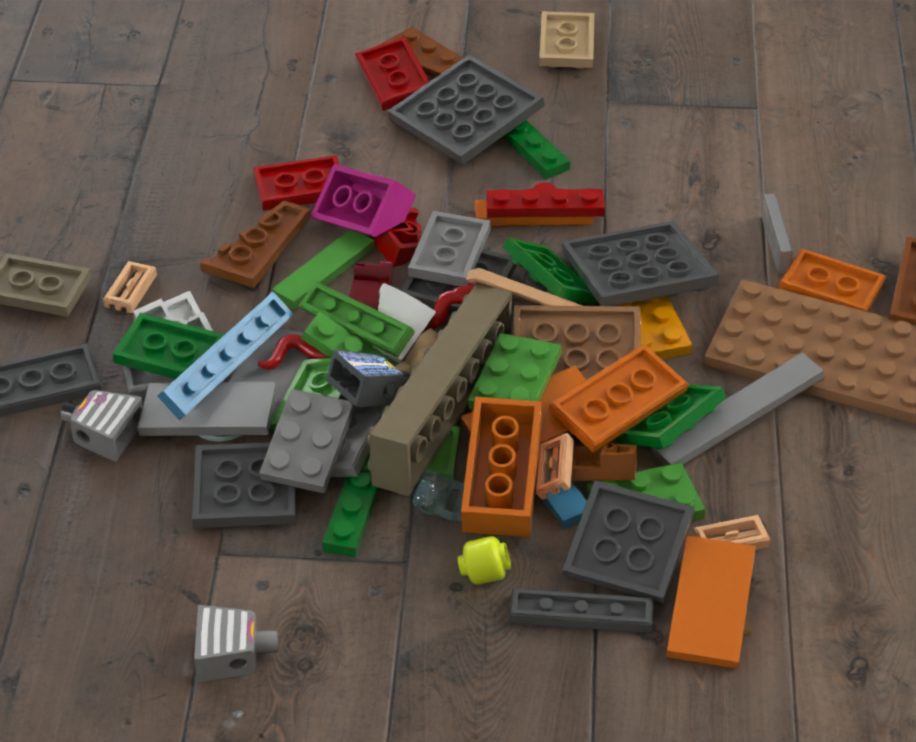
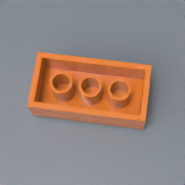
[461,397,542,538]

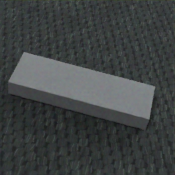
[761,194,793,274]

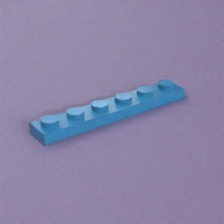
[157,292,294,420]

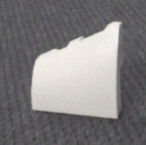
[372,283,436,364]
[133,291,213,331]

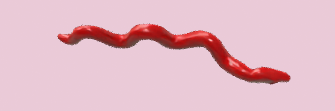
[258,284,475,370]

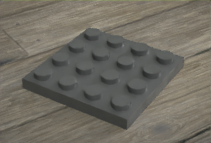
[388,55,545,165]
[562,221,719,306]

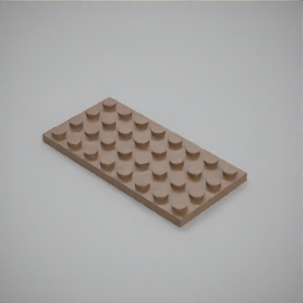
[704,279,916,424]

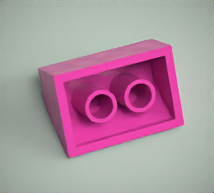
[310,164,416,237]

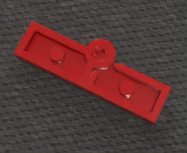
[486,182,605,218]

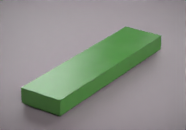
[272,230,375,310]
[298,281,415,358]

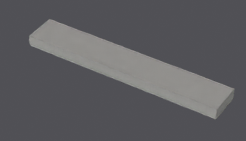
[651,352,824,466]

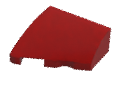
[367,208,421,267]

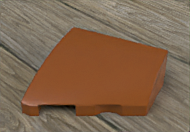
[571,439,637,481]

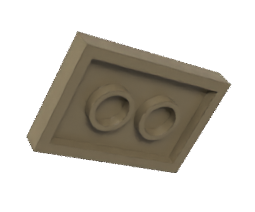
[0,253,92,317]

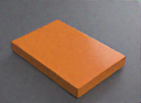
[779,248,887,312]

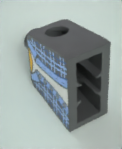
[326,350,410,407]

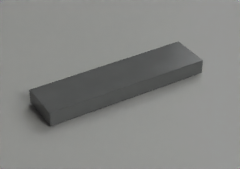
[509,588,653,633]

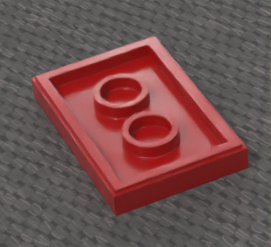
[355,37,430,111]
[253,155,340,211]

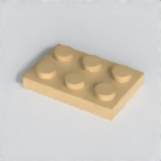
[539,11,594,69]

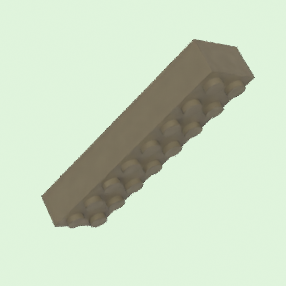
[367,283,512,496]

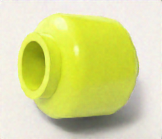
[457,536,511,585]

